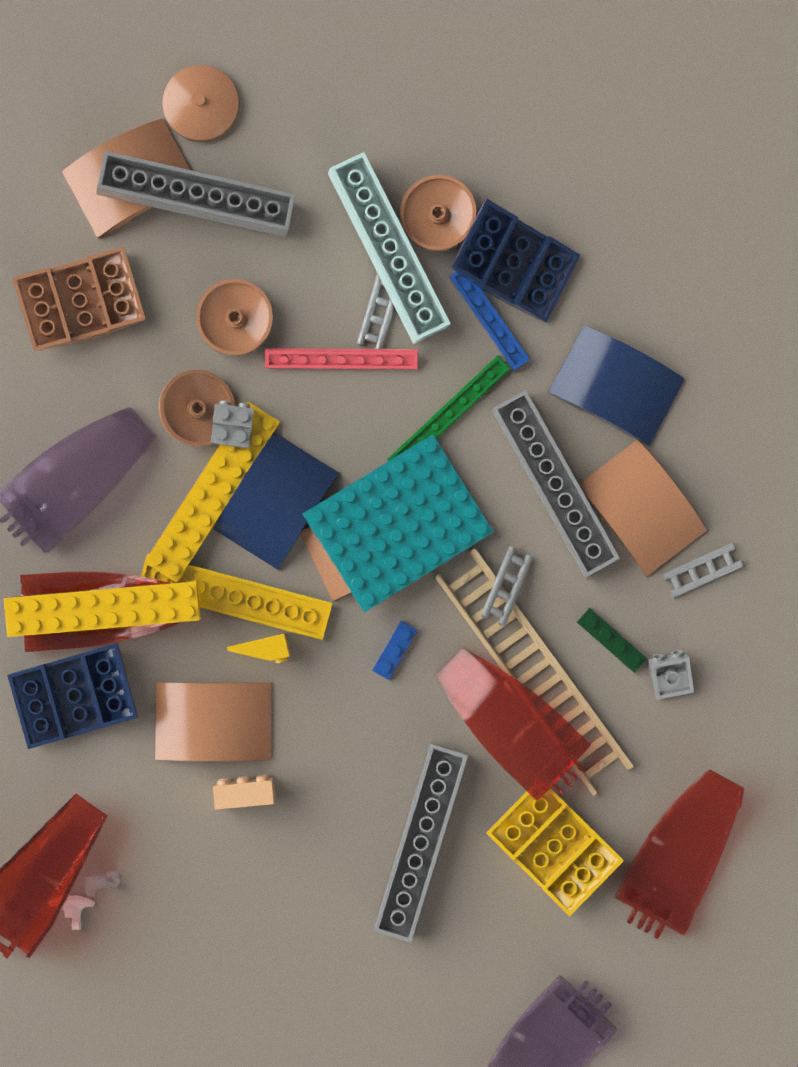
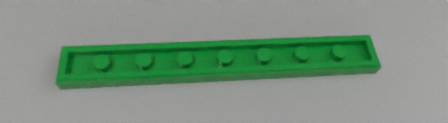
[387,355,511,461]

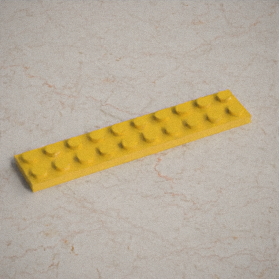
[144,402,280,583]
[138,553,333,640]
[4,581,201,637]

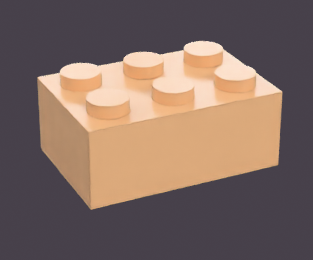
[213,774,276,810]

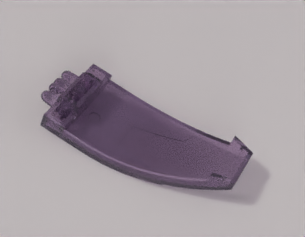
[0,407,155,553]
[487,975,617,1067]

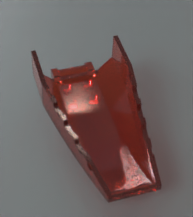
[0,794,108,959]

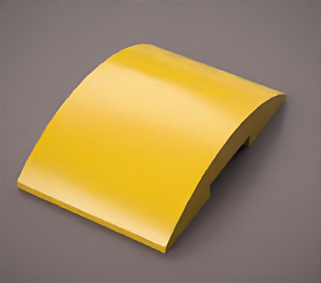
[486,778,624,917]

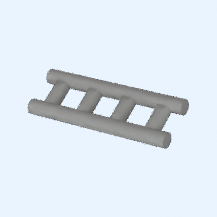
[357,273,395,349]
[662,543,743,598]
[481,547,533,627]

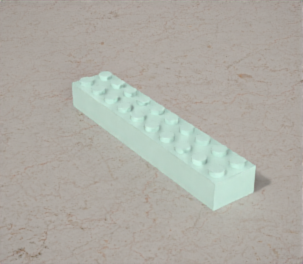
[328,152,451,344]

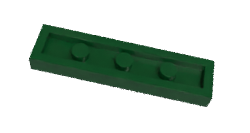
[577,608,647,673]

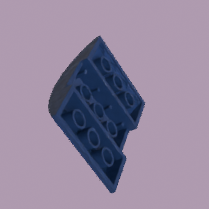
[451,198,580,322]
[548,326,685,446]
[214,432,339,570]
[7,643,138,749]

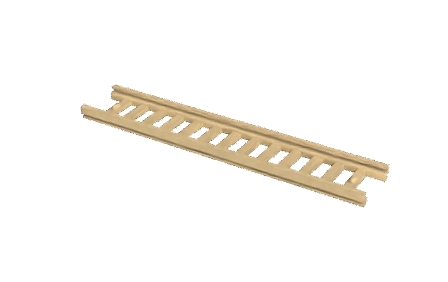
[435,548,634,796]

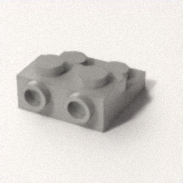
[211,401,254,449]
[648,650,694,700]

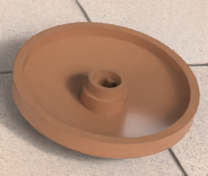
[163,65,239,142]
[400,175,477,252]
[196,279,273,356]
[158,370,235,447]

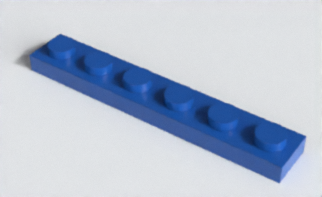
[449,272,530,371]

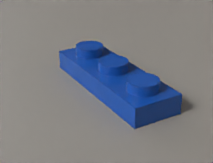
[372,621,417,680]

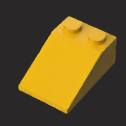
[227,633,291,664]

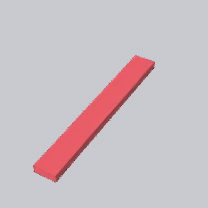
[265,348,418,369]

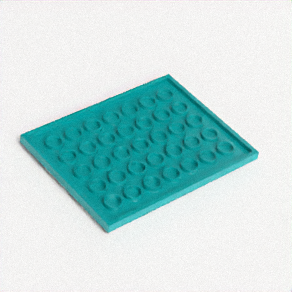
[302,434,493,613]

